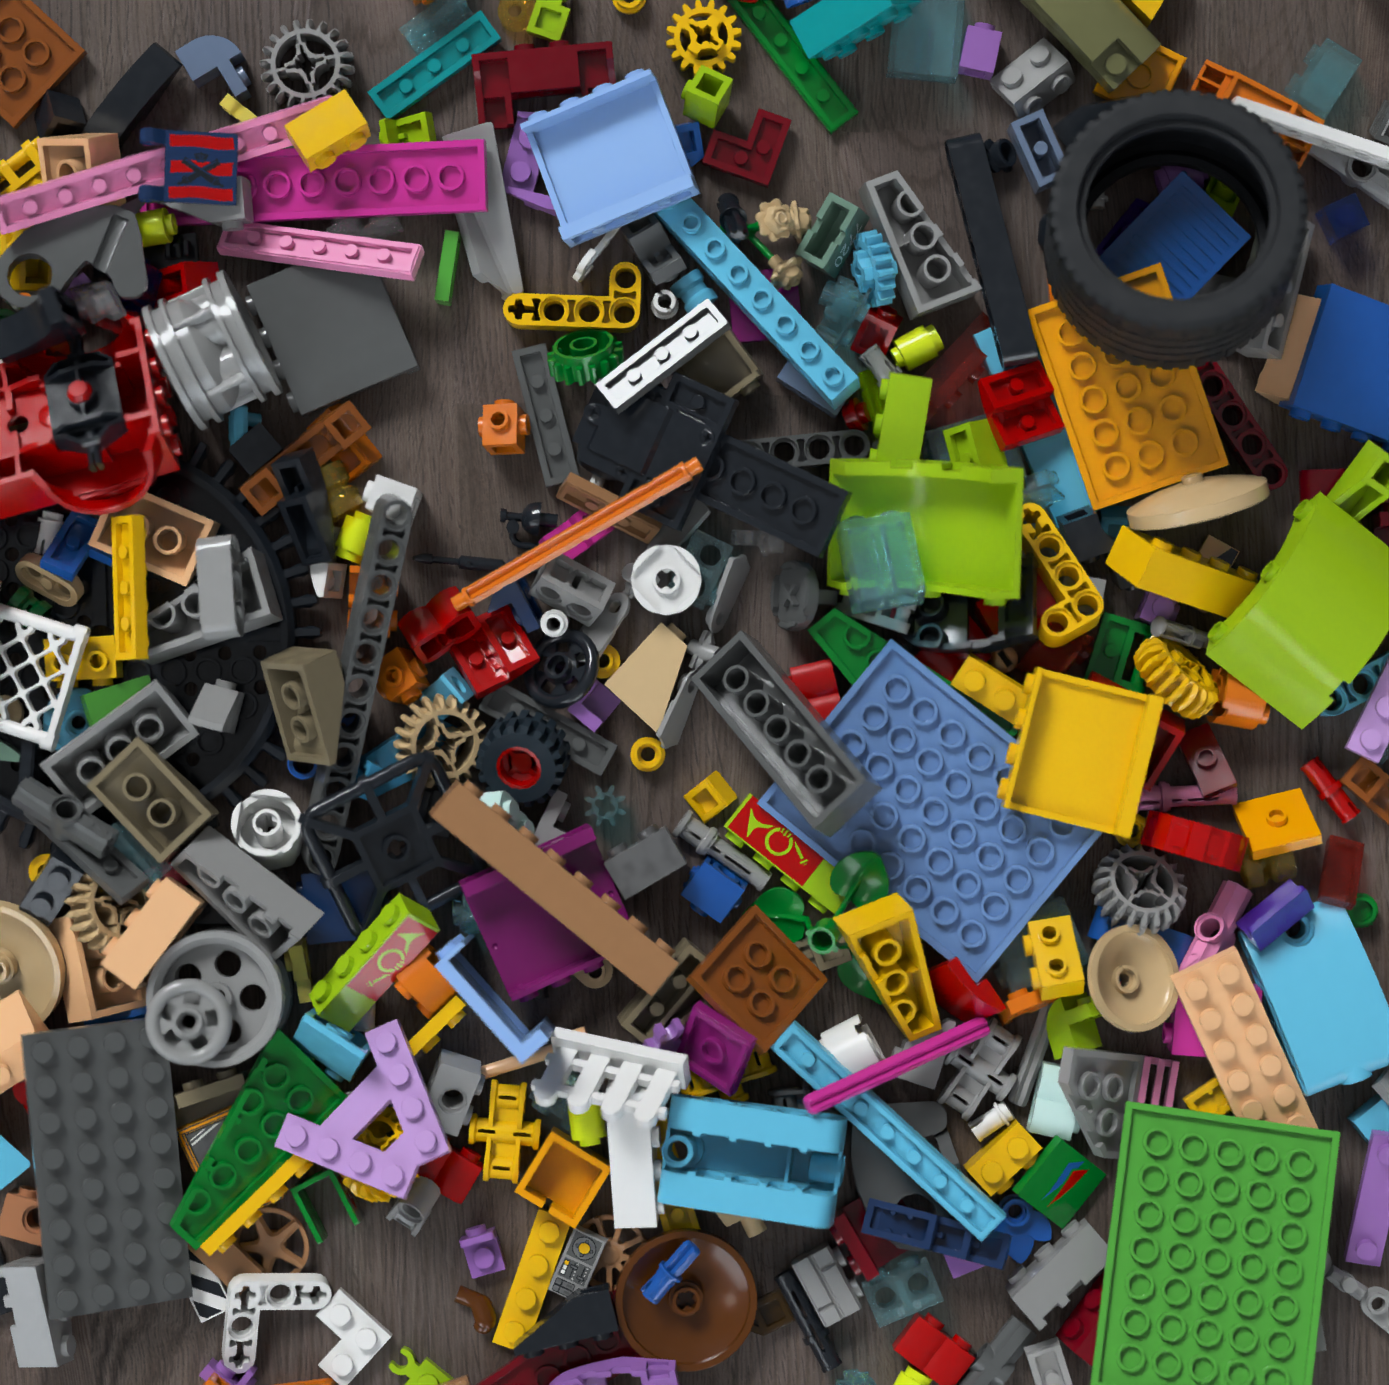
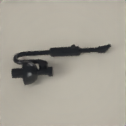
[412,502,558,574]

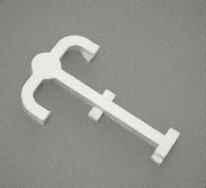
[572,227,621,282]

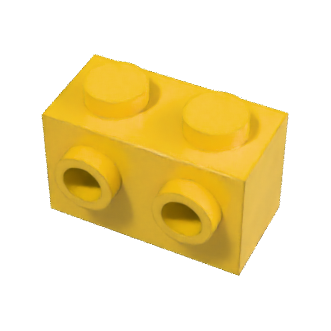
[284,89,371,172]
[43,635,123,688]
[1022,915,1085,1001]
[963,1119,1042,1196]

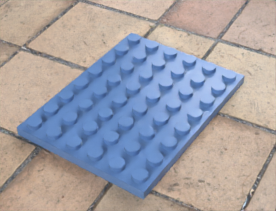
[757,638,1102,983]

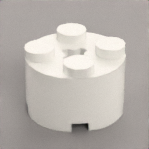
[231,789,303,870]
[819,1014,885,1073]

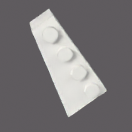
[605,1079,665,1229]

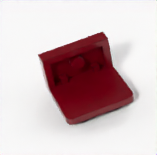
[829,1197,908,1281]

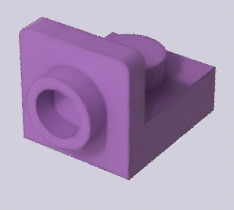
[459,1224,507,1279]
[199,1358,258,1385]

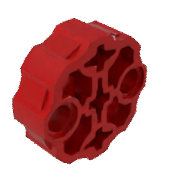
[1139,809,1249,872]

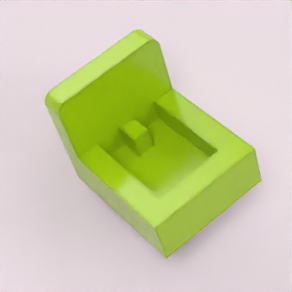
[379,111,437,144]

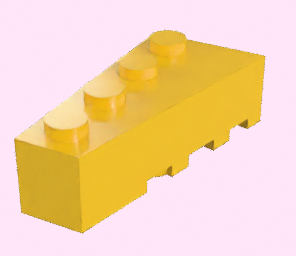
[1105,525,1259,618]
[832,892,942,1042]

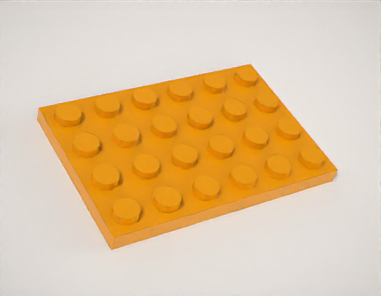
[1027,262,1229,511]

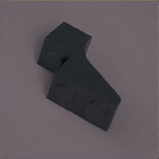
[1056,505,1139,591]

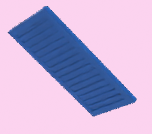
[1099,170,1252,299]

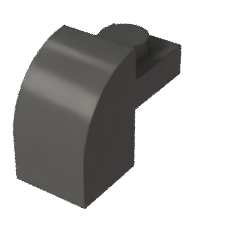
[620,214,687,286]

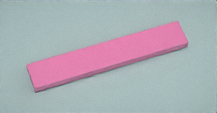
[217,223,425,281]

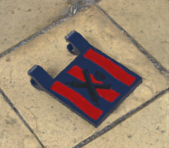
[138,127,238,206]

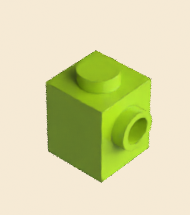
[681,65,733,129]

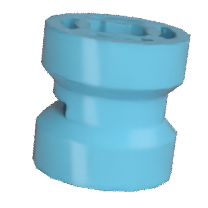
[670,268,718,313]

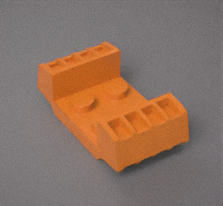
[1189,59,1325,168]

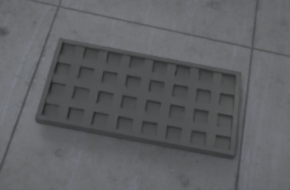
[20,1018,193,1320]

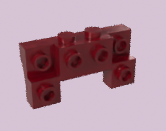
[471,40,616,130]

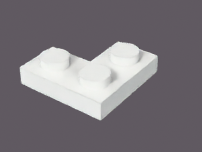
[316,1287,393,1385]

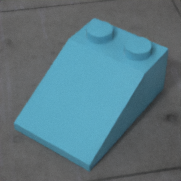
[292,1008,371,1082]

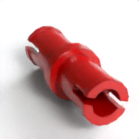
[1300,755,1361,825]

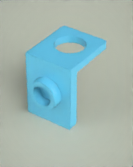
[419,666,474,720]

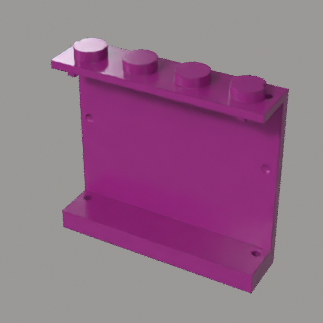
[458,823,629,1003]

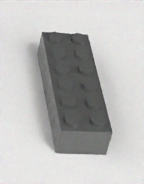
[690,630,882,837]

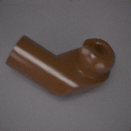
[454,1285,497,1334]

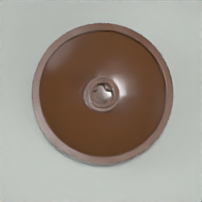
[615,1228,757,1372]

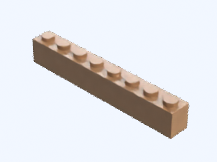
[429,780,679,996]

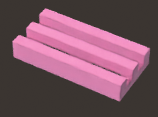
[1137,1055,1180,1107]

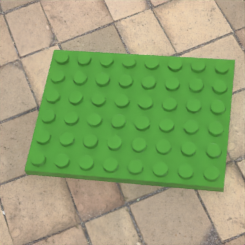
[1090,1101,1340,1385]

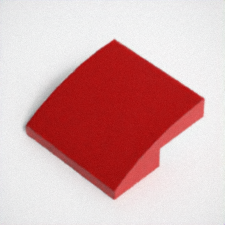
[977,360,1065,452]
[448,604,540,700]
[928,956,1006,1022]

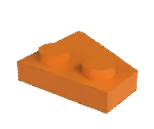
[997,988,1059,1026]

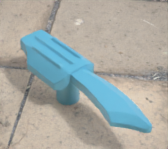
[228,405,262,446]

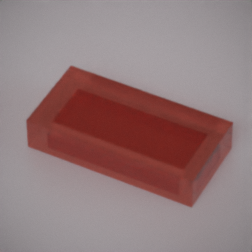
[1317,835,1364,910]

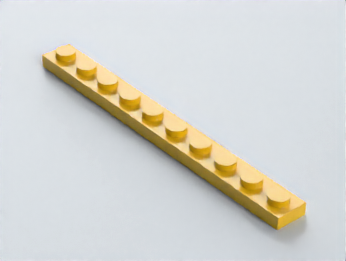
[200,994,467,1256]

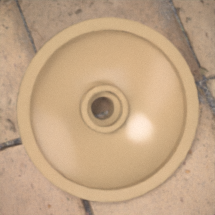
[1087,924,1179,1032]

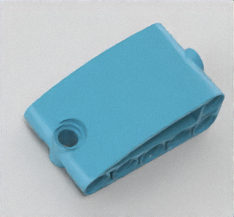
[1237,894,1389,1097]
[657,1094,848,1229]

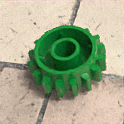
[547,329,625,386]

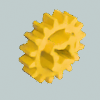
[666,0,742,76]

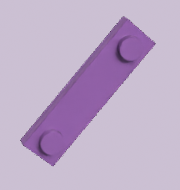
[1343,1129,1389,1267]

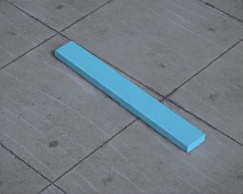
[770,1020,1006,1242]

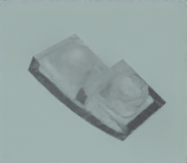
[326,216,404,239]
[68,281,127,324]

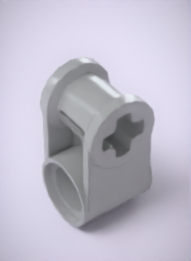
[386,1176,441,1237]

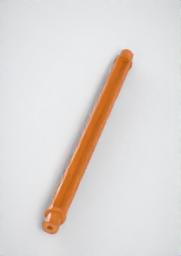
[450,457,704,612]

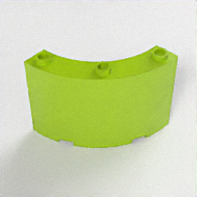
[827,458,1024,606]
[1206,492,1389,729]

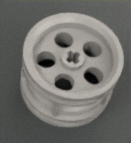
[141,270,283,431]
[146,926,294,1068]

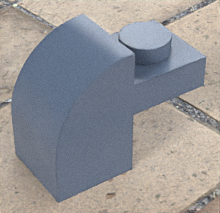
[175,35,252,104]

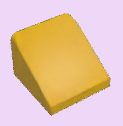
[683,771,737,823]

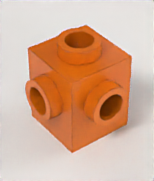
[478,399,531,455]
[376,647,431,705]

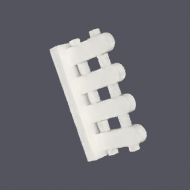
[531,1027,691,1129]

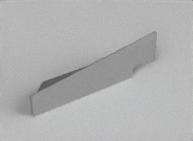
[442,122,524,301]

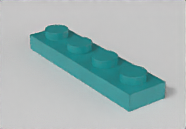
[367,10,502,119]

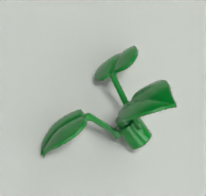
[742,851,890,1005]

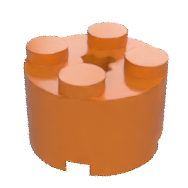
[1206,666,1270,730]
[394,943,458,1020]

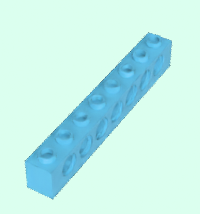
[653,198,861,411]

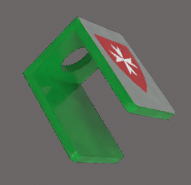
[290,1168,364,1245]

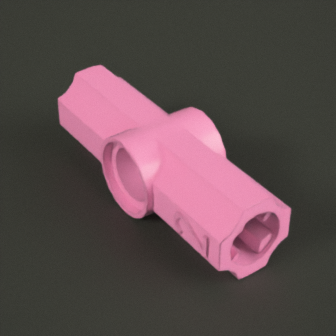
[1179,880,1253,971]

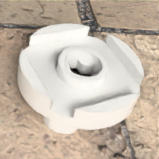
[631,544,702,616]

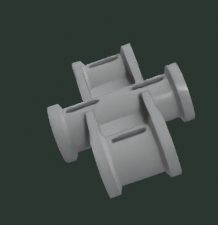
[936,1017,1023,1121]

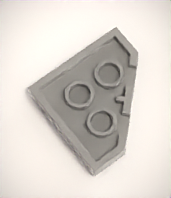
[1058,1046,1145,1159]

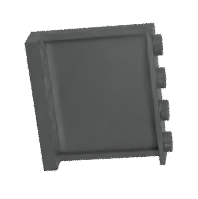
[245,236,421,419]

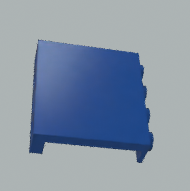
[1278,283,1389,453]

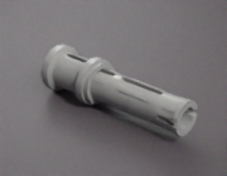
[671,810,772,892]

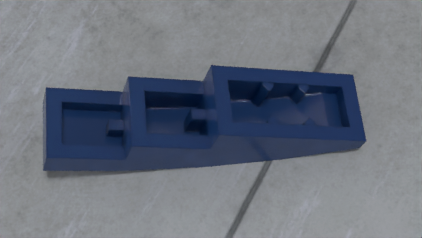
[861,1198,1012,1270]

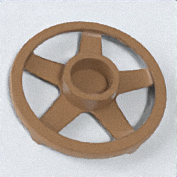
[233,1207,310,1273]

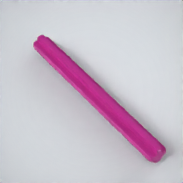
[803,1017,990,1114]

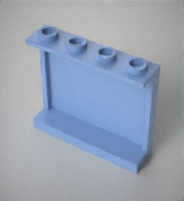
[520,69,700,248]
[434,933,556,1064]

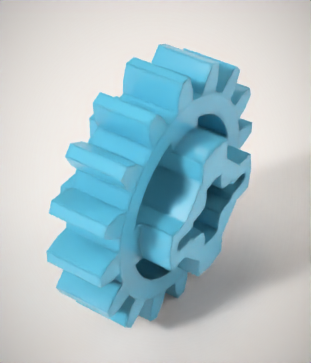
[850,229,898,308]

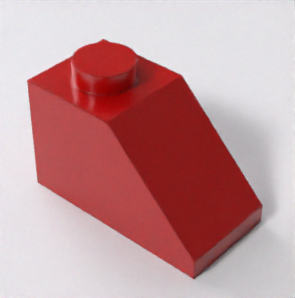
[145,261,219,309]

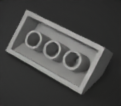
[40,679,199,814]

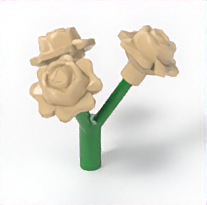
[720,198,812,290]

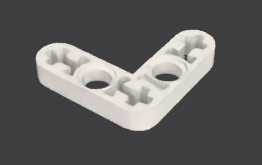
[222,1273,332,1374]

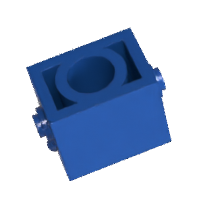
[680,855,748,923]

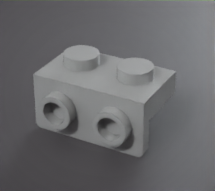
[989,37,1076,119]

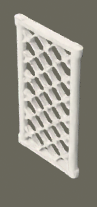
[0,603,91,752]

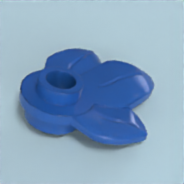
[994,1193,1052,1264]

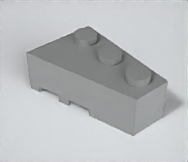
[1005,1218,1107,1331]
[0,1255,76,1367]

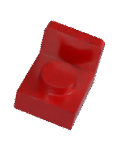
[850,305,903,356]

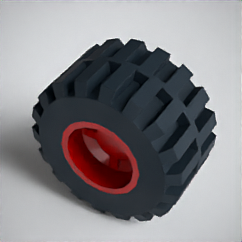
[476,710,571,808]

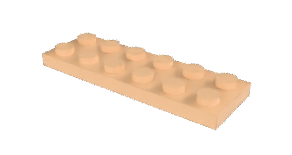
[1169,946,1319,1129]

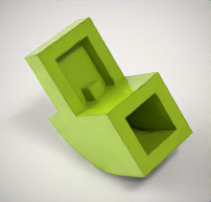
[1047,992,1102,1060]

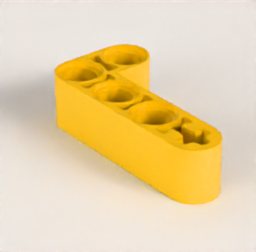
[503,262,642,333]
[1021,503,1104,648]

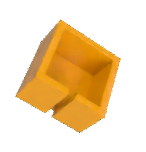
[514,1126,610,1229]

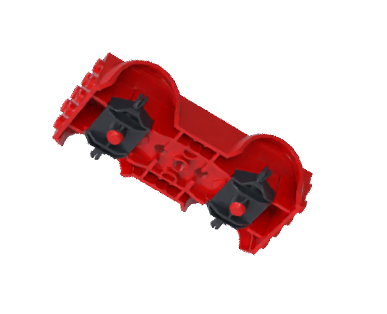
[0,314,183,519]

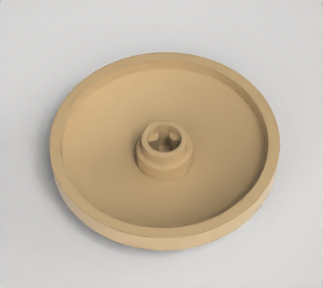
[1126,472,1270,530]
[0,900,66,1021]

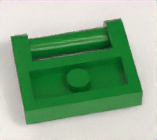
[1083,612,1152,694]

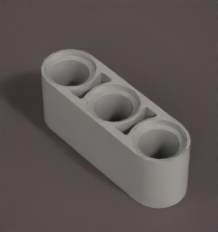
[196,534,245,641]

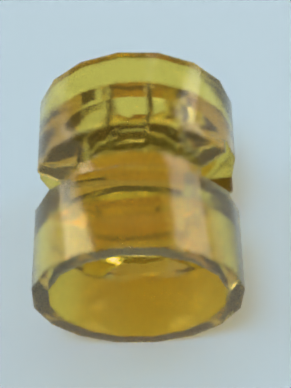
[320,460,365,523]
[1240,847,1297,890]

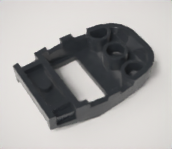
[896,553,1039,654]

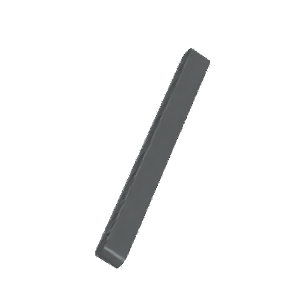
[300,494,413,875]

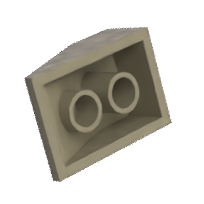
[260,646,345,766]
[86,736,219,864]

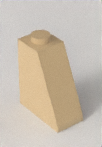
[604,622,687,732]

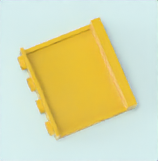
[996,667,1164,838]

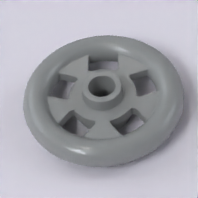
[145,978,232,1065]

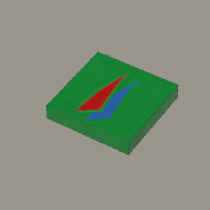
[1012,1135,1107,1229]

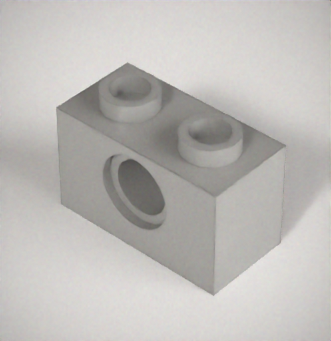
[426,1048,485,1137]

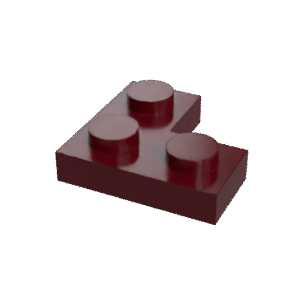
[702,108,792,188]

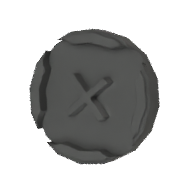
[770,560,838,631]

